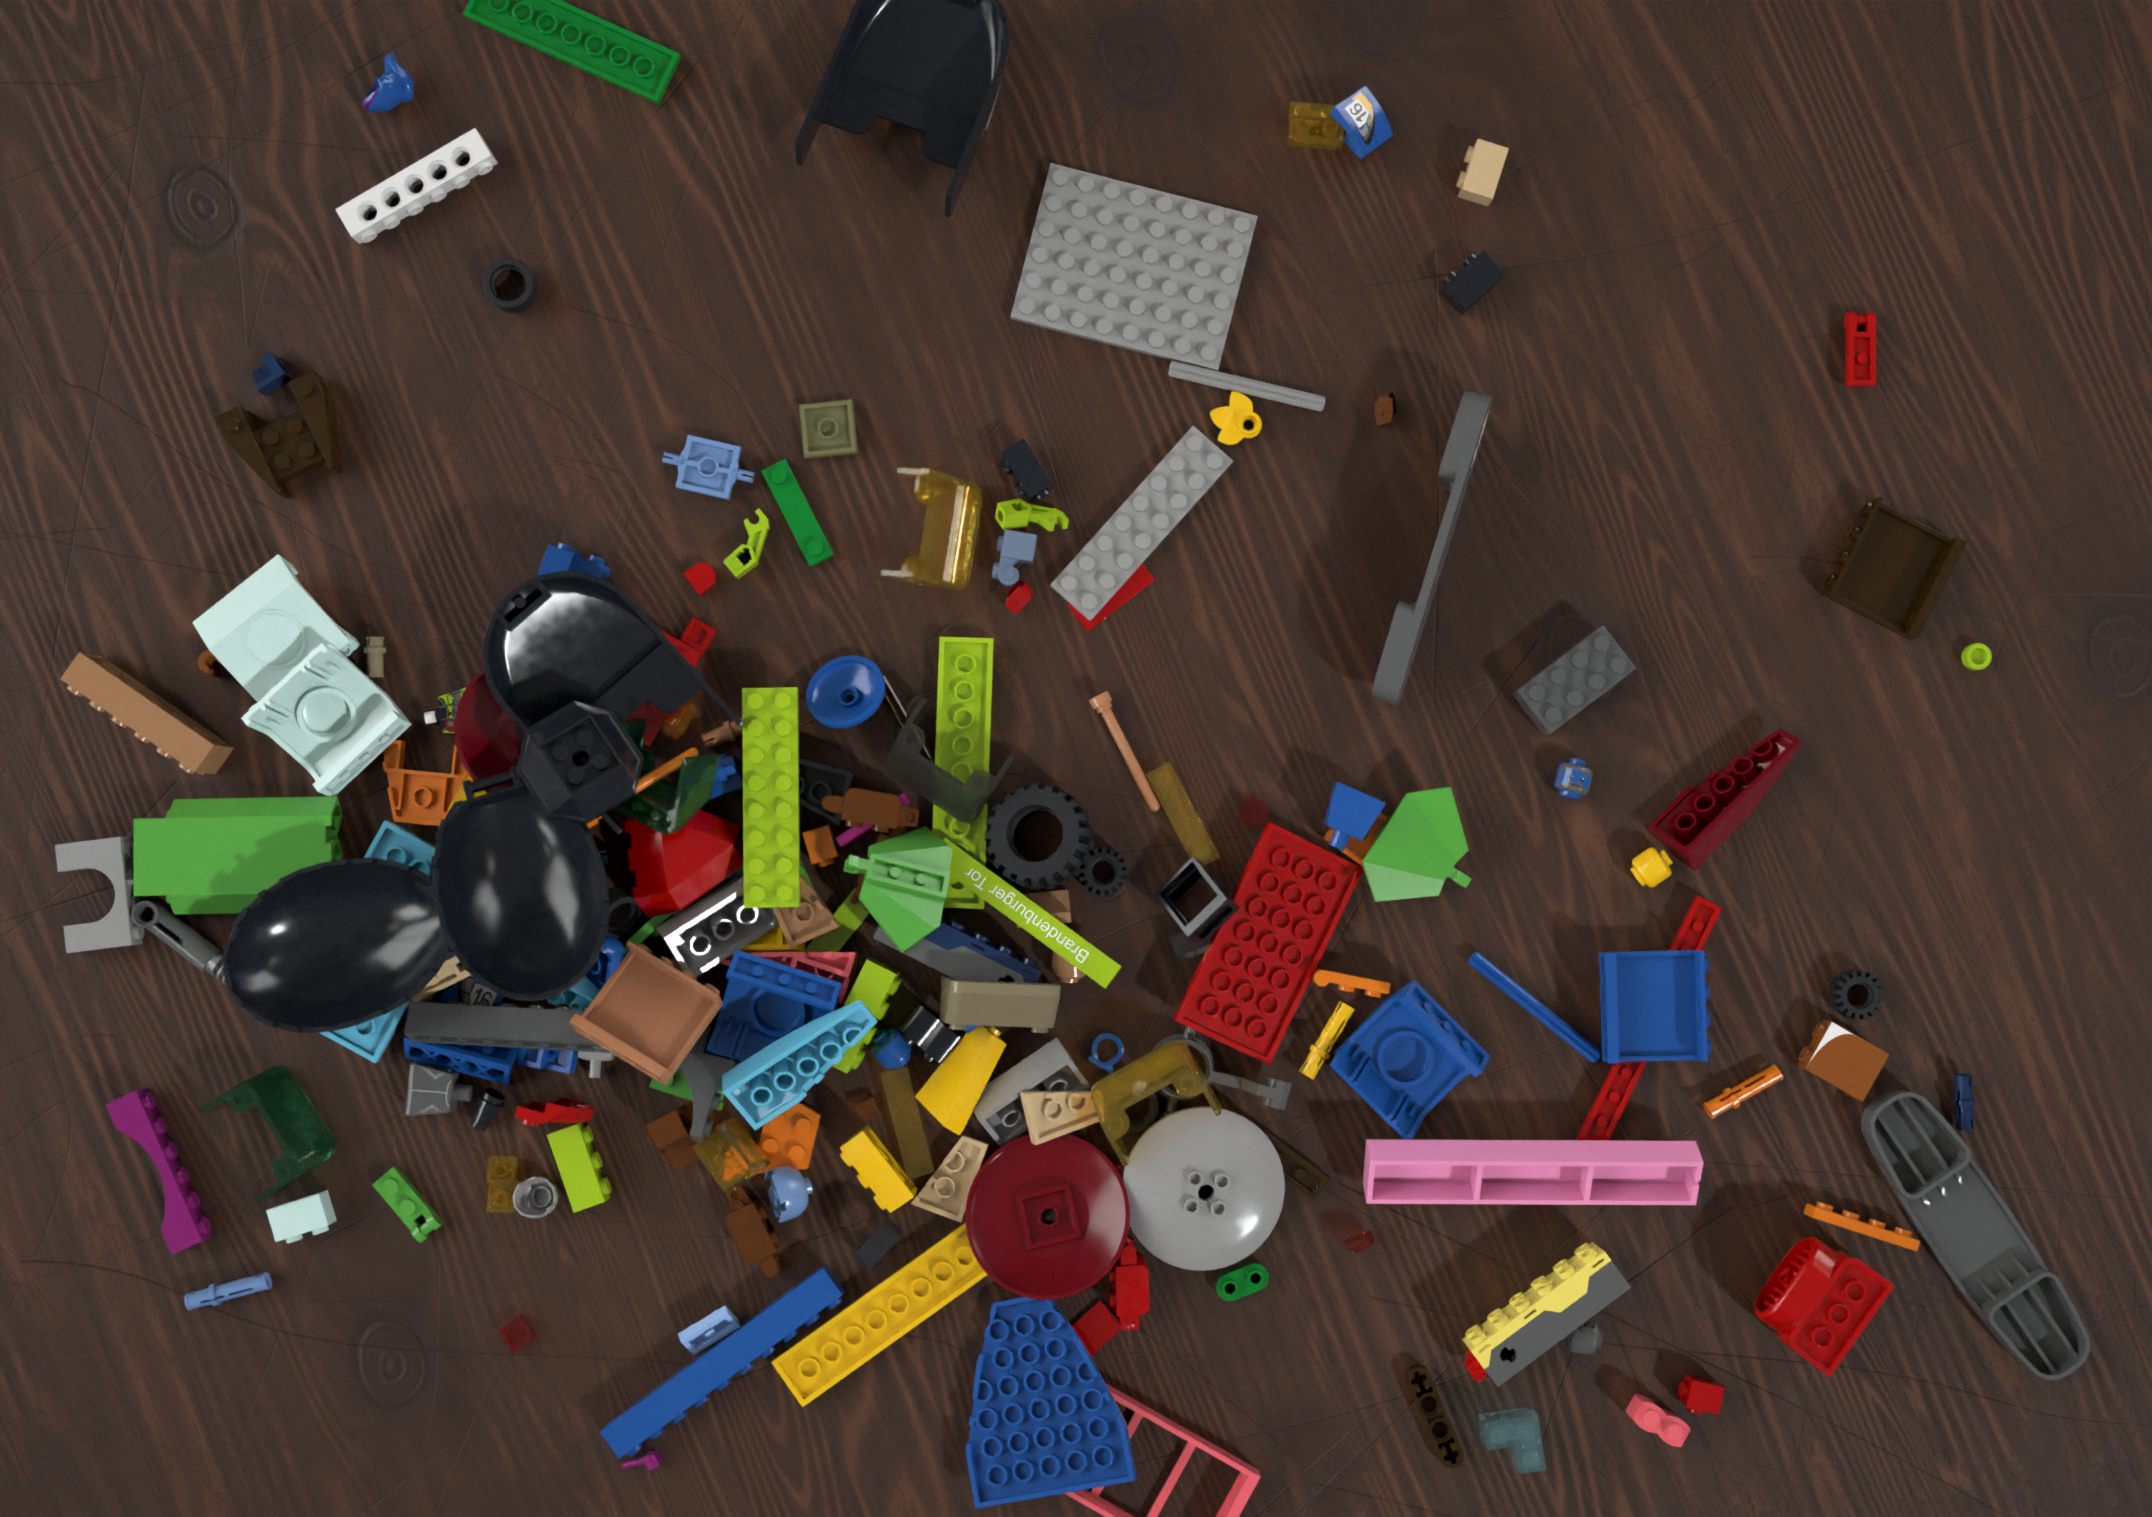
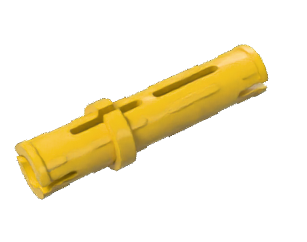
[1299,1001,1355,1080]

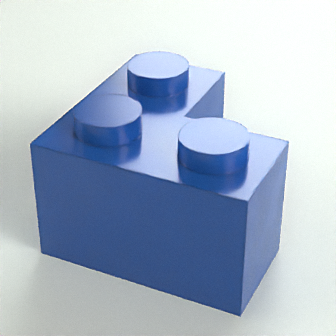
[537,542,611,580]

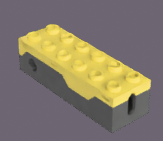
[1462,1242,1631,1387]

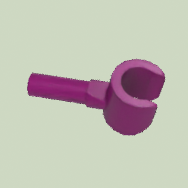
[622,1450,662,1471]

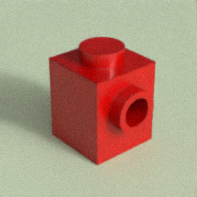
[1678,1374,1725,1415]

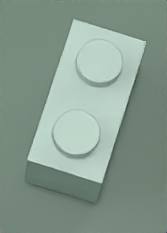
[266,1190,337,1244]

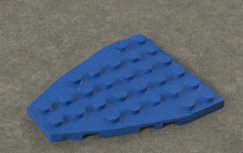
[965,1297,1137,1509]

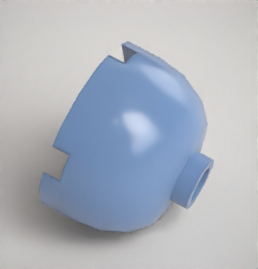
[765,1165,813,1223]

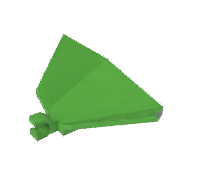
[1362,787,1472,902]
[843,826,953,953]

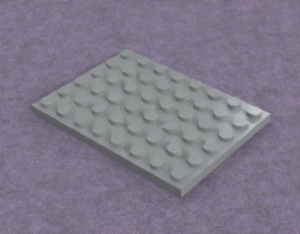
[1010,163,1258,371]

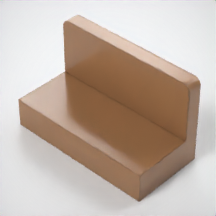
[1017,890,1072,928]

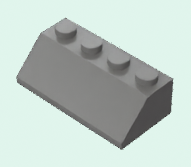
[656,873,779,977]
[973,1037,1091,1147]

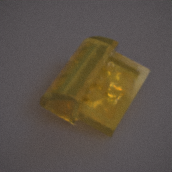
[1286,101,1344,151]
[692,1118,770,1192]

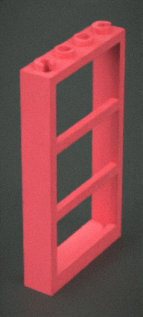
[1064,1383,1261,1517]

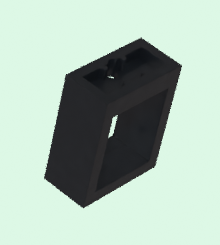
[1155,856,1240,945]

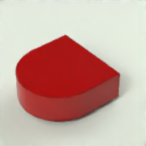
[683,563,717,596]

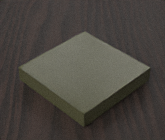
[799,399,858,459]

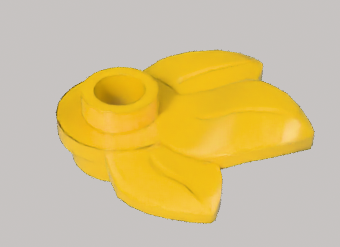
[1210,391,1262,445]

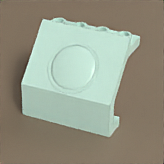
[192,554,360,702]
[241,643,412,796]

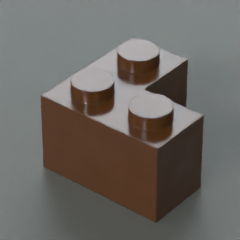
[646,1104,709,1171]

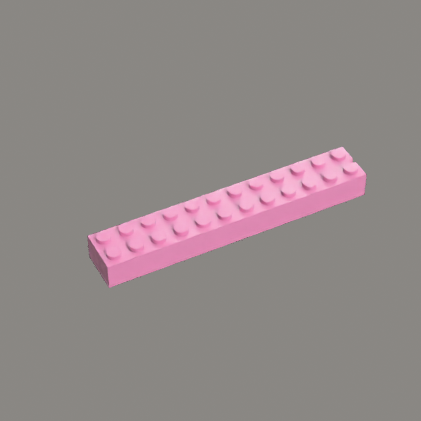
[1363,1139,1704,1205]

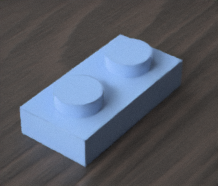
[678,1306,741,1355]

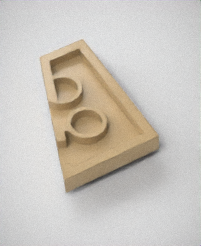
[1020,1091,1108,1145]
[911,1135,989,1223]

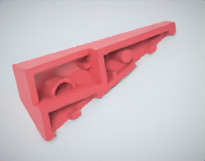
[719,952,858,1004]

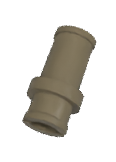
[364,637,386,677]

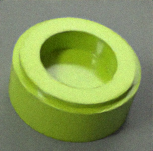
[1961,643,1992,671]

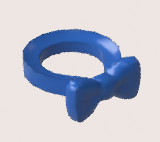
[1087,1033,1124,1073]

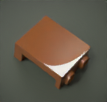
[1797,1020,1890,1102]

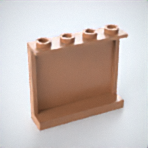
[569,941,723,1086]

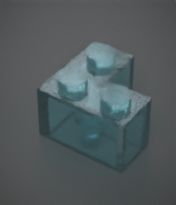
[1478,1407,1546,1474]

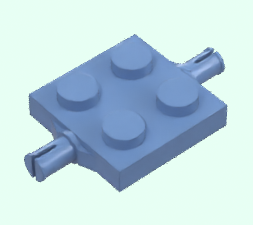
[662,435,754,500]

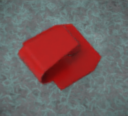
[1005,580,1032,614]

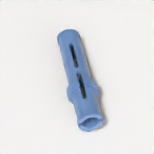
[184,1272,272,1310]

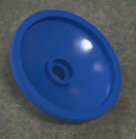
[806,655,885,728]

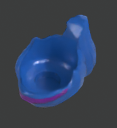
[363,53,414,113]

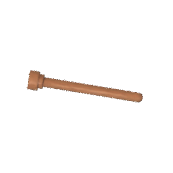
[1089,691,1160,812]

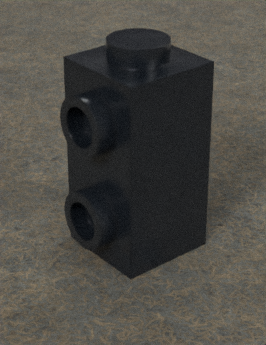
[1000,438,1053,502]

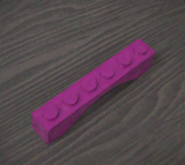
[106,1088,212,1255]

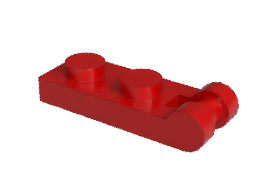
[1844,312,1876,387]

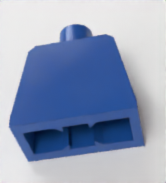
[1324,782,1386,851]

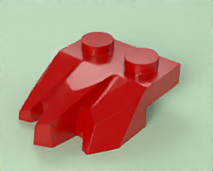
[515,1096,595,1127]

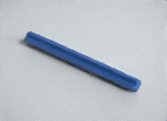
[1468,952,1602,1063]

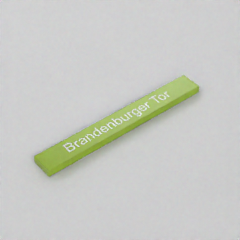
[943,838,1122,989]

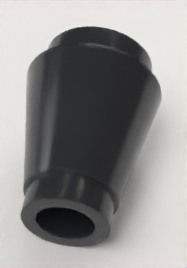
[471,1088,505,1131]

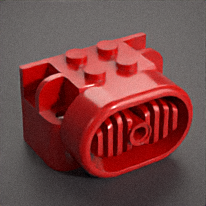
[1755,1236,1895,1377]

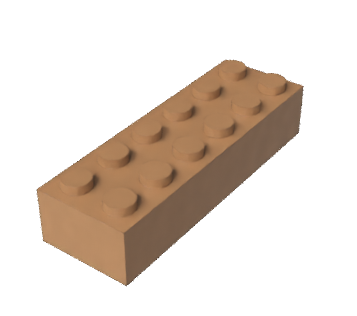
[61,652,234,775]

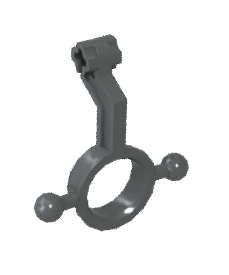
[1147,1026,1292,1121]

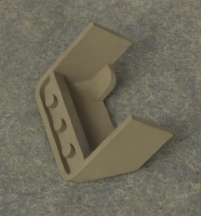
[939,976,1061,1033]

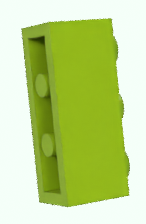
[547,1122,611,1213]

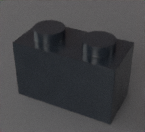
[1440,250,1506,316]

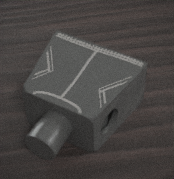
[405,1061,473,1116]

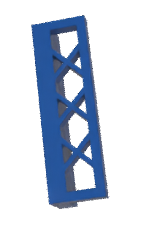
[404,1035,519,1086]

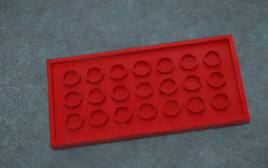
[1173,822,1363,1065]

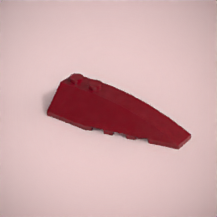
[1648,728,1802,871]

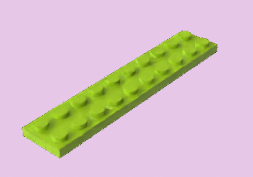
[932,636,994,909]

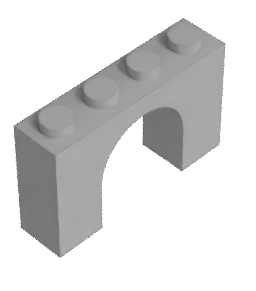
[55,837,145,953]

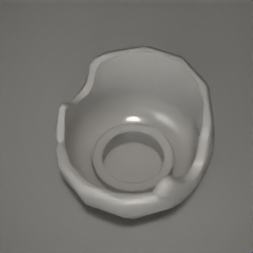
[512,1176,559,1218]

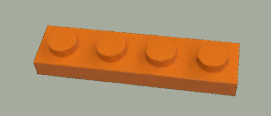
[1804,1201,1920,1251]

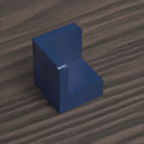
[251,351,293,396]

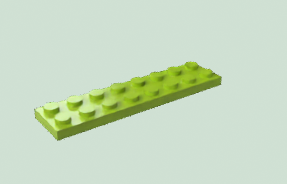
[742,687,800,908]

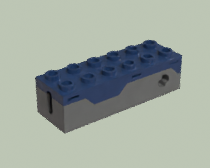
[873,918,1043,983]

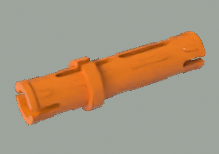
[1703,1064,1783,1119]

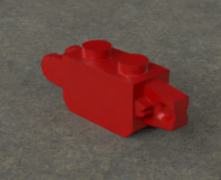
[1108,1236,1150,1331]

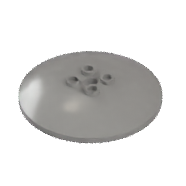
[1122,1106,1285,1271]

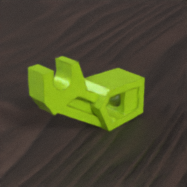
[995,498,1069,532]
[723,508,770,579]

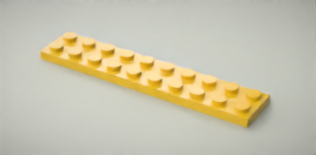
[771,1223,988,1407]

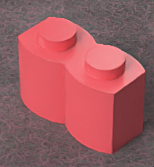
[1625,1394,1691,1447]

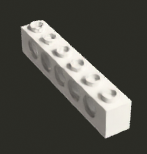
[335,128,498,244]

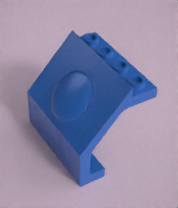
[706,949,842,1063]
[1330,980,1491,1140]

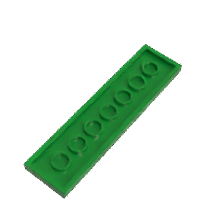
[463,0,681,105]

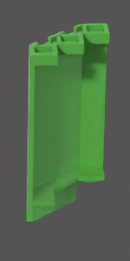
[134,796,343,915]

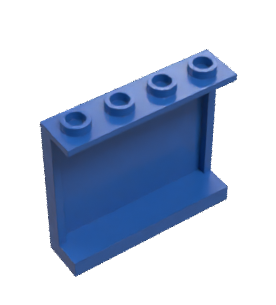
[1599,950,1711,1063]

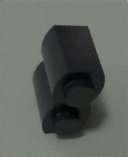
[899,1003,962,1064]

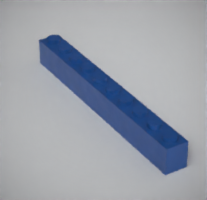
[600,1264,845,1459]

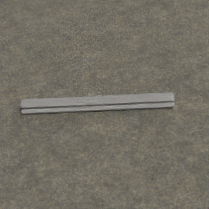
[1168,361,1326,411]

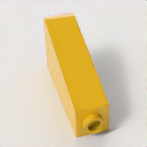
[915,1026,1006,1135]

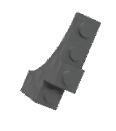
[678,1026,736,1143]

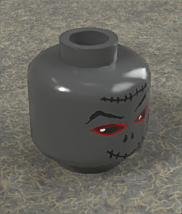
[1561,1318,1603,1355]

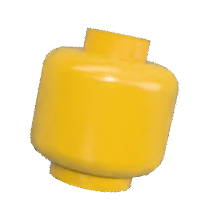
[1630,847,1673,888]

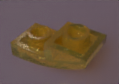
[486,1156,518,1214]

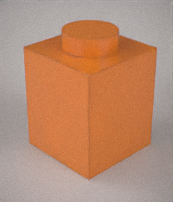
[802,825,840,868]

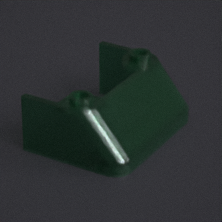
[613,719,719,835]
[199,1065,337,1203]

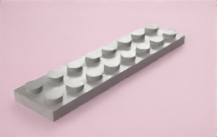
[1050,426,1233,621]

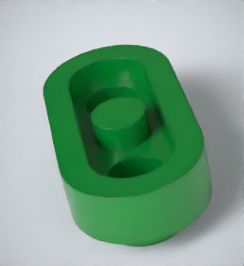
[1216,1262,1269,1301]

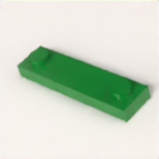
[761,459,835,567]

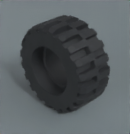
[985,782,1094,890]

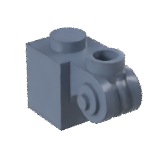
[992,529,1037,587]

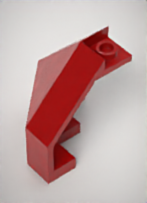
[624,797,743,918]

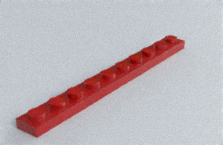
[1576,896,1722,1140]

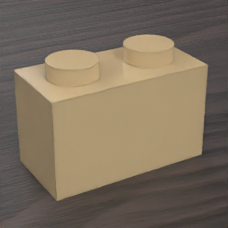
[1456,139,1509,206]

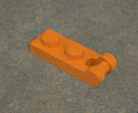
[1311,969,1391,998]

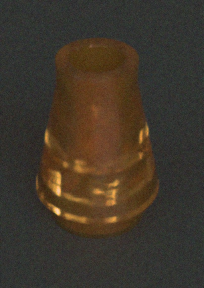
[660,701,698,740]

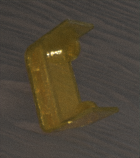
[881,468,982,590]
[1090,1040,1222,1167]

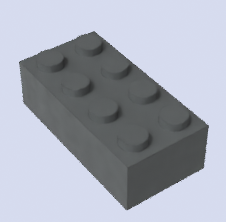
[1511,625,1636,736]

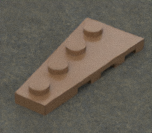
[773,872,841,948]

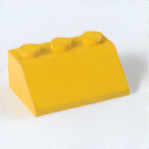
[840,1125,918,1213]

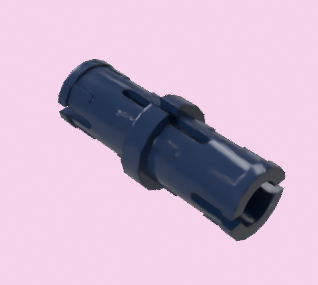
[1952,1073,1976,1130]

